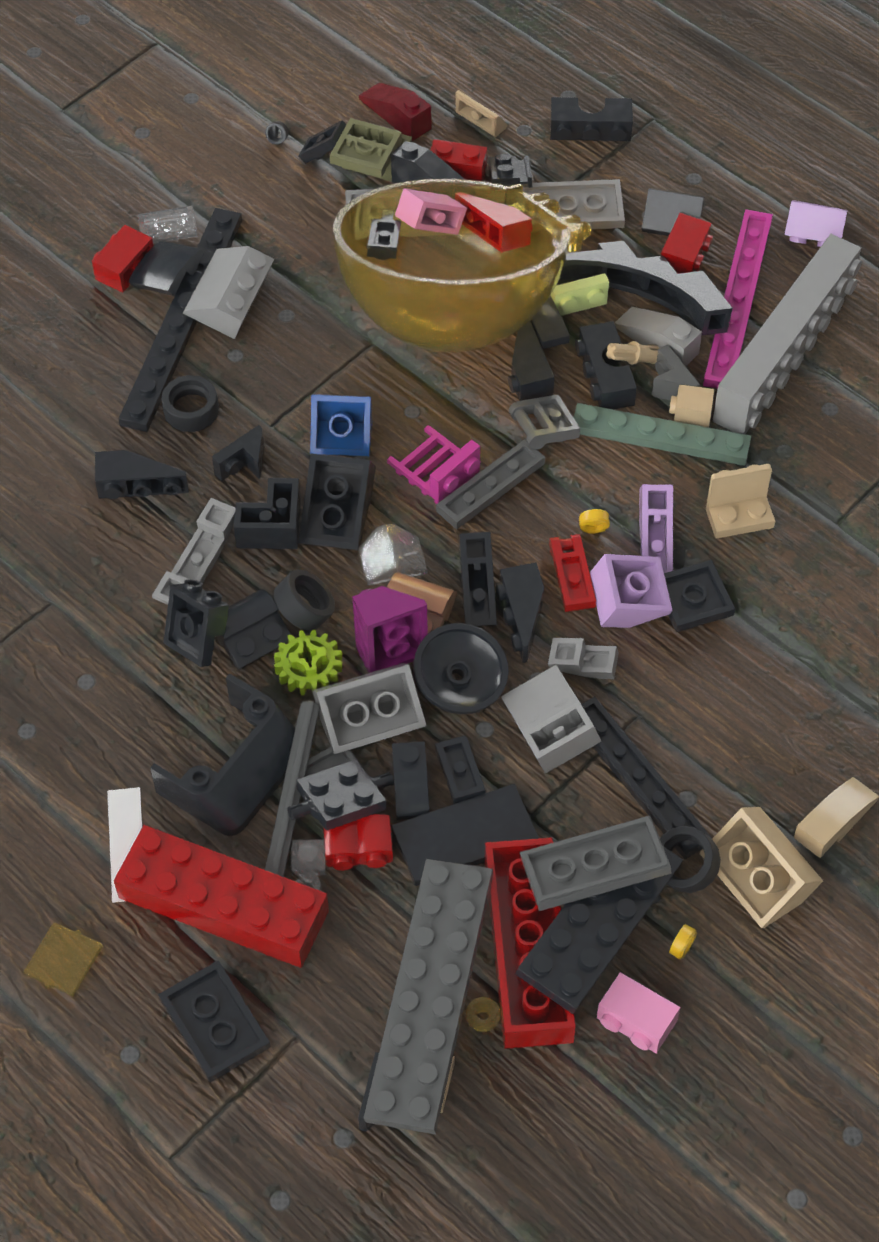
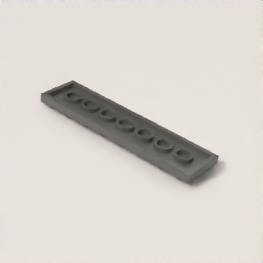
[364,859,494,1134]

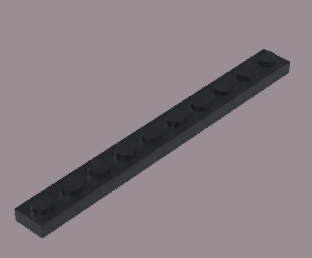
[118,208,242,432]

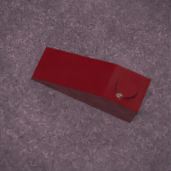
[359,83,432,142]

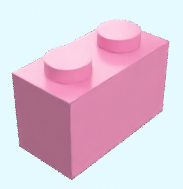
[395,188,467,235]
[597,972,680,1054]

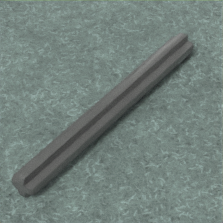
[265,701,319,877]

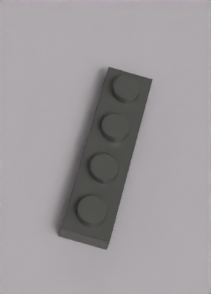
[436,439,545,530]

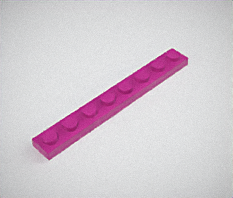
[703,209,773,389]

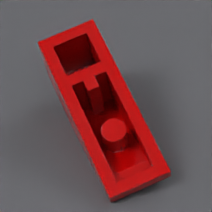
[455,192,533,253]

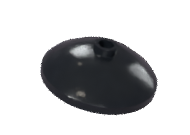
[413,623,509,714]

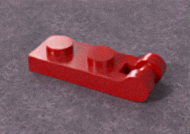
[549,534,596,612]

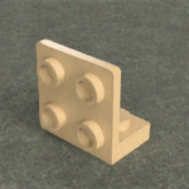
[706,464,775,539]

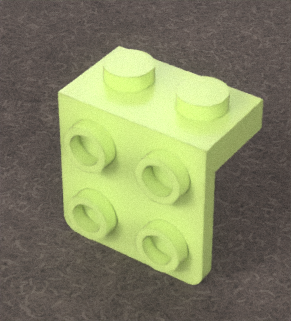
[537,270,609,316]

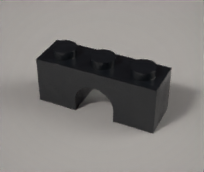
[550,97,633,141]
[575,321,637,410]

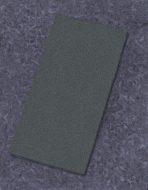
[520,815,672,911]

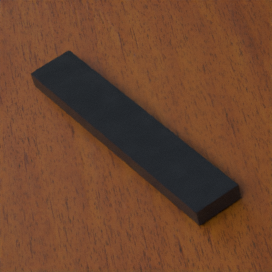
[581,696,712,860]

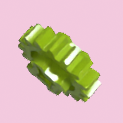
[274,630,343,696]

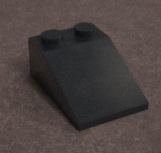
[298,453,376,551]

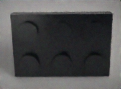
[158,960,271,1083]

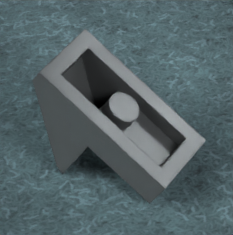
[652,345,700,400]

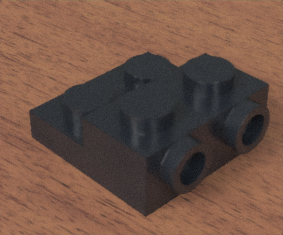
[163,579,229,667]

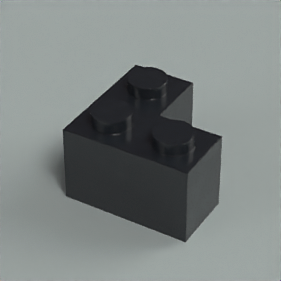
[234,478,301,549]

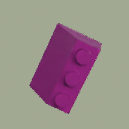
[352,586,428,673]

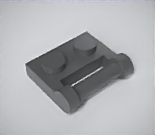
[509,395,580,450]

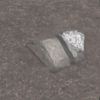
[359,524,428,585]

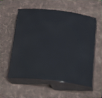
[128,241,204,296]

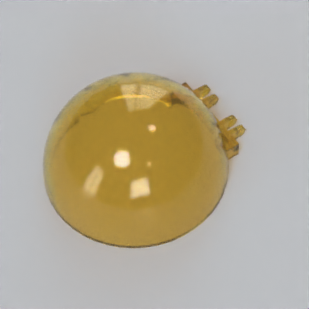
[333,179,592,353]

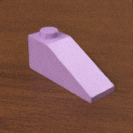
[639,484,673,573]

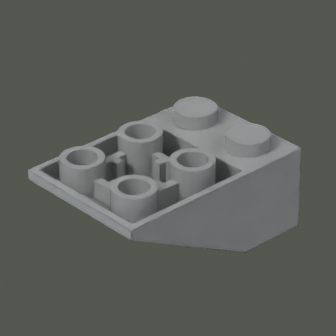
[501,665,601,774]

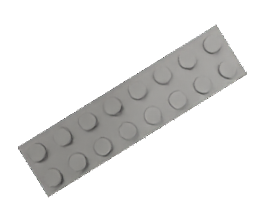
[713,234,862,434]

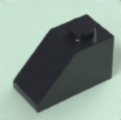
[392,741,429,820]

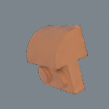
[387,572,458,634]

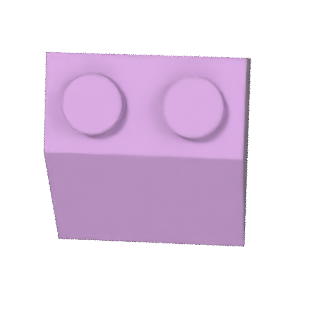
[785,200,847,247]
[590,554,672,628]

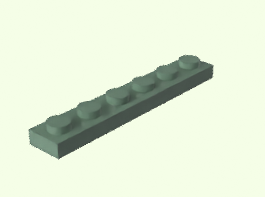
[573,403,751,466]

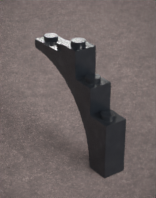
[547,241,733,335]

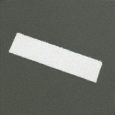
[107,787,142,903]

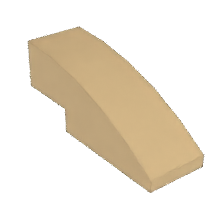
[794,777,879,858]

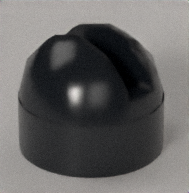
[265,121,289,145]

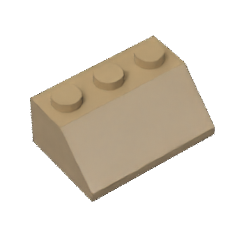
[700,807,823,928]

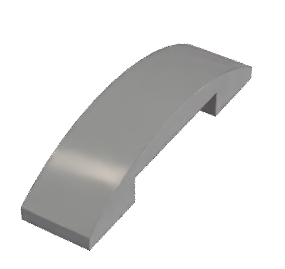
[152,498,235,605]

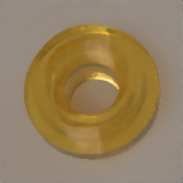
[466,997,501,1032]

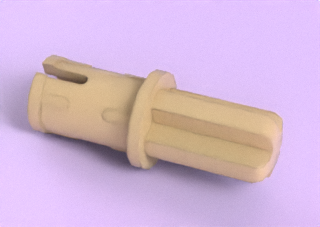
[606,341,659,364]

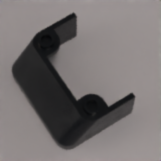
[150,674,295,836]

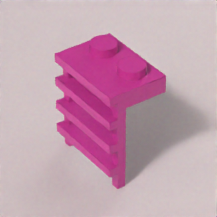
[387,425,480,504]

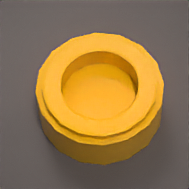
[579,509,610,534]
[669,924,697,959]

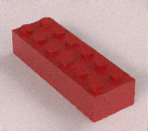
[113,825,329,968]
[485,838,576,1049]

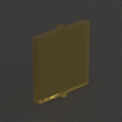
[23,922,103,996]

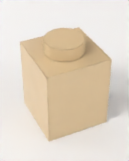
[669,385,714,428]

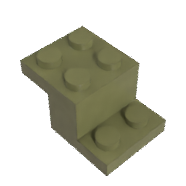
[330,118,412,182]

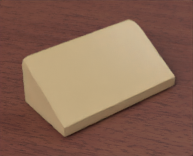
[456,90,508,137]

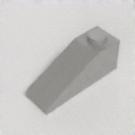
[614,307,702,366]

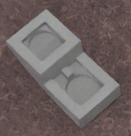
[548,638,619,679]

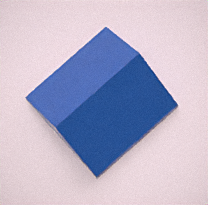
[310,394,373,456]

